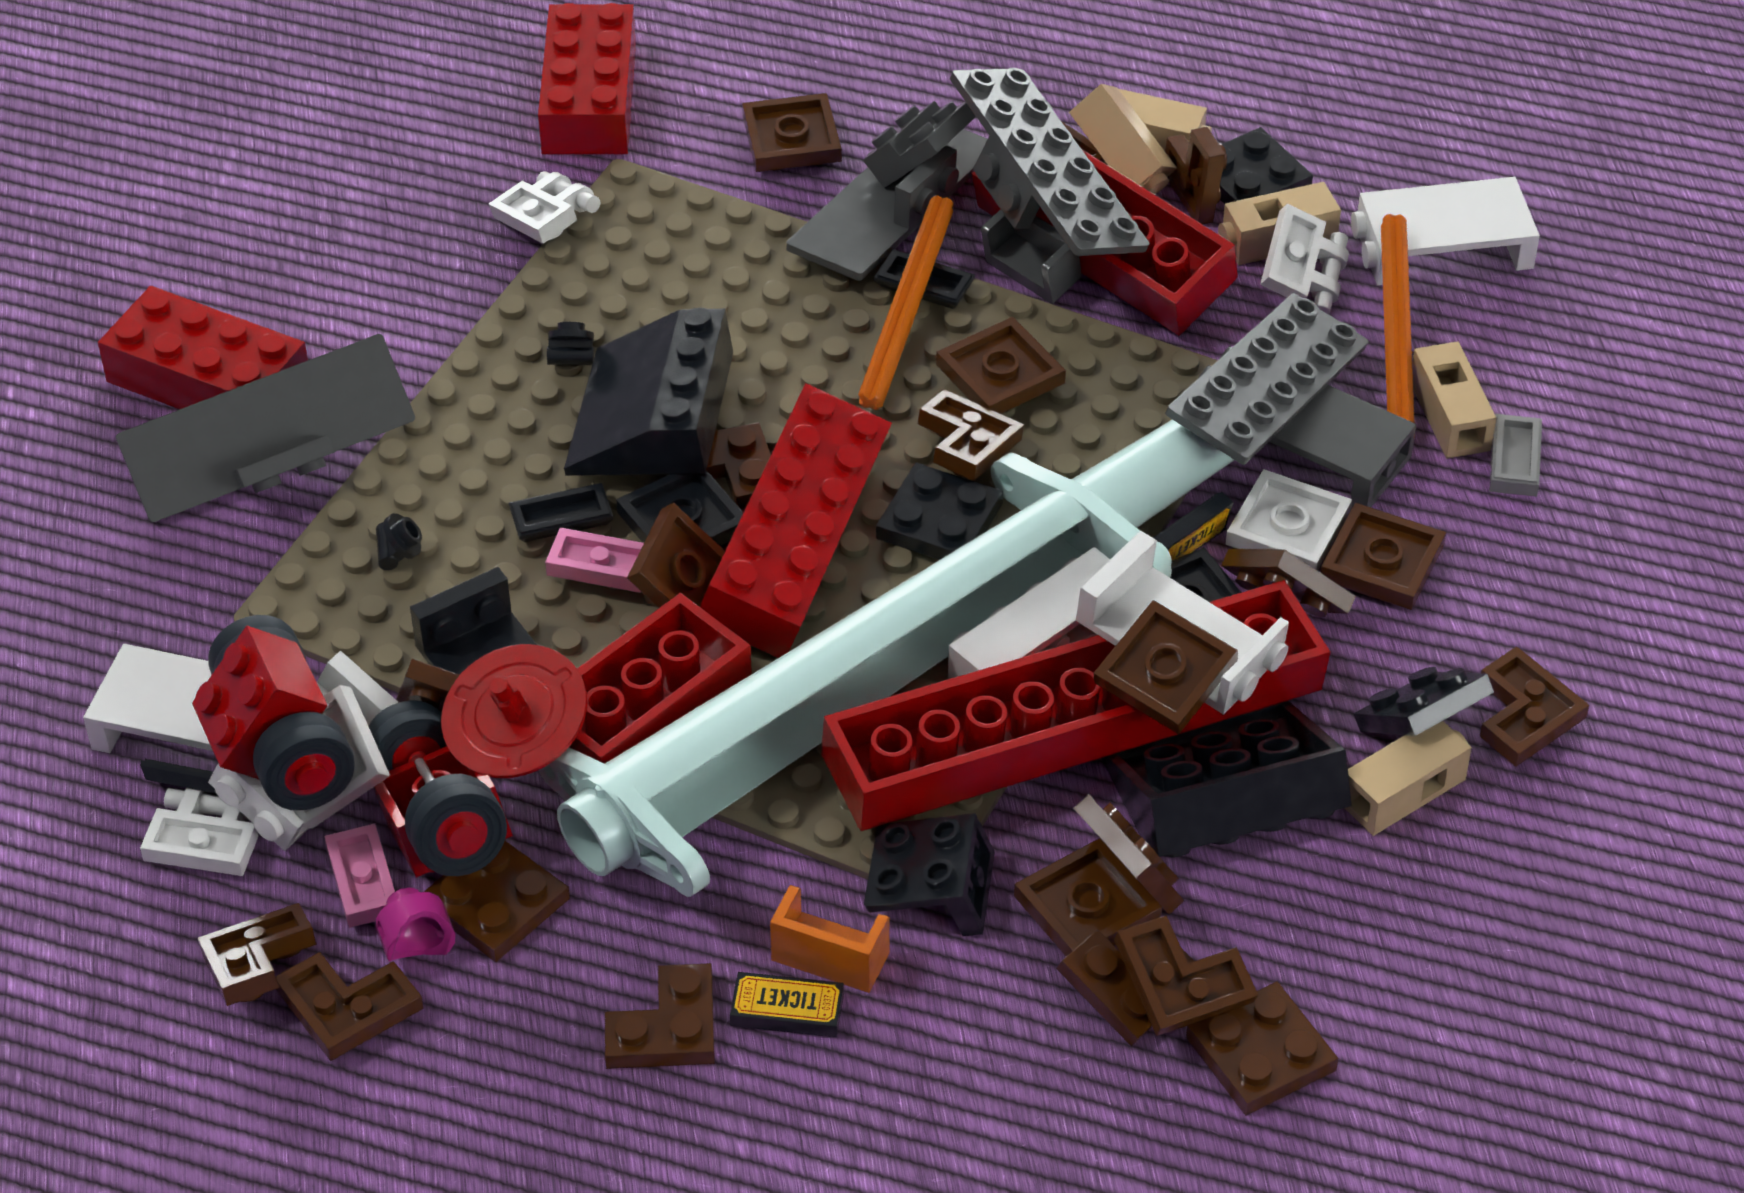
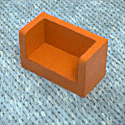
[770,885,890,993]

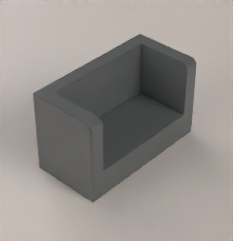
[981,209,1082,304]

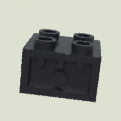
[410,567,537,675]
[864,813,995,937]

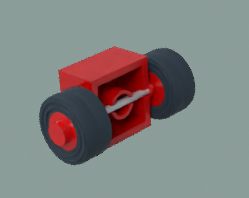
[192,615,355,810]
[369,700,513,878]

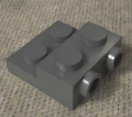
[863,101,976,188]

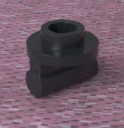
[547,322,595,365]
[376,513,422,570]

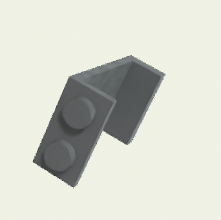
[1269,385,1416,508]

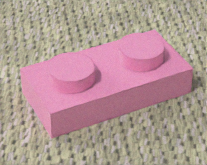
[545,528,644,593]
[324,824,395,928]

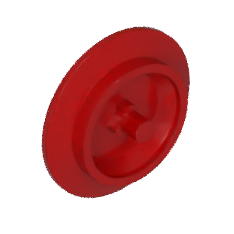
[441,644,587,778]

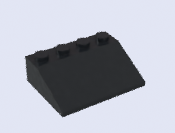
[564,307,733,476]
[1101,701,1352,858]

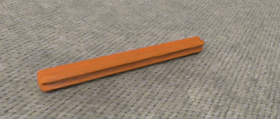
[858,195,953,410]
[1381,214,1415,438]

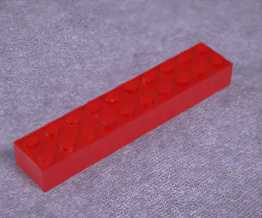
[821,580,1331,831]

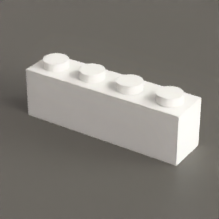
[948,547,1110,679]

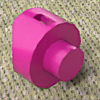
[376,887,456,962]

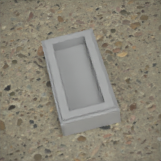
[1489,414,1542,497]

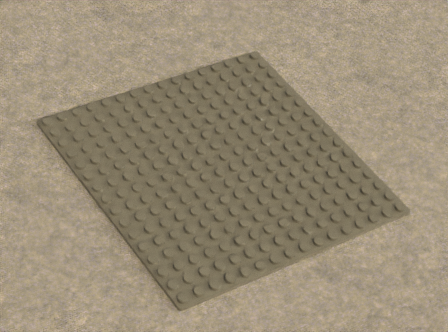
[234,159,1218,880]

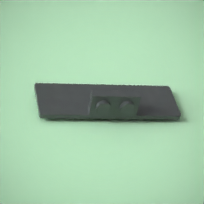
[950,68,1150,256]
[786,129,988,281]
[1165,293,1369,465]
[116,334,415,522]

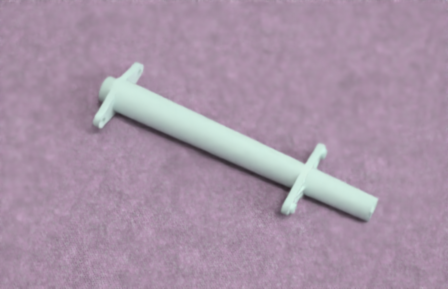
[538,420,1234,897]

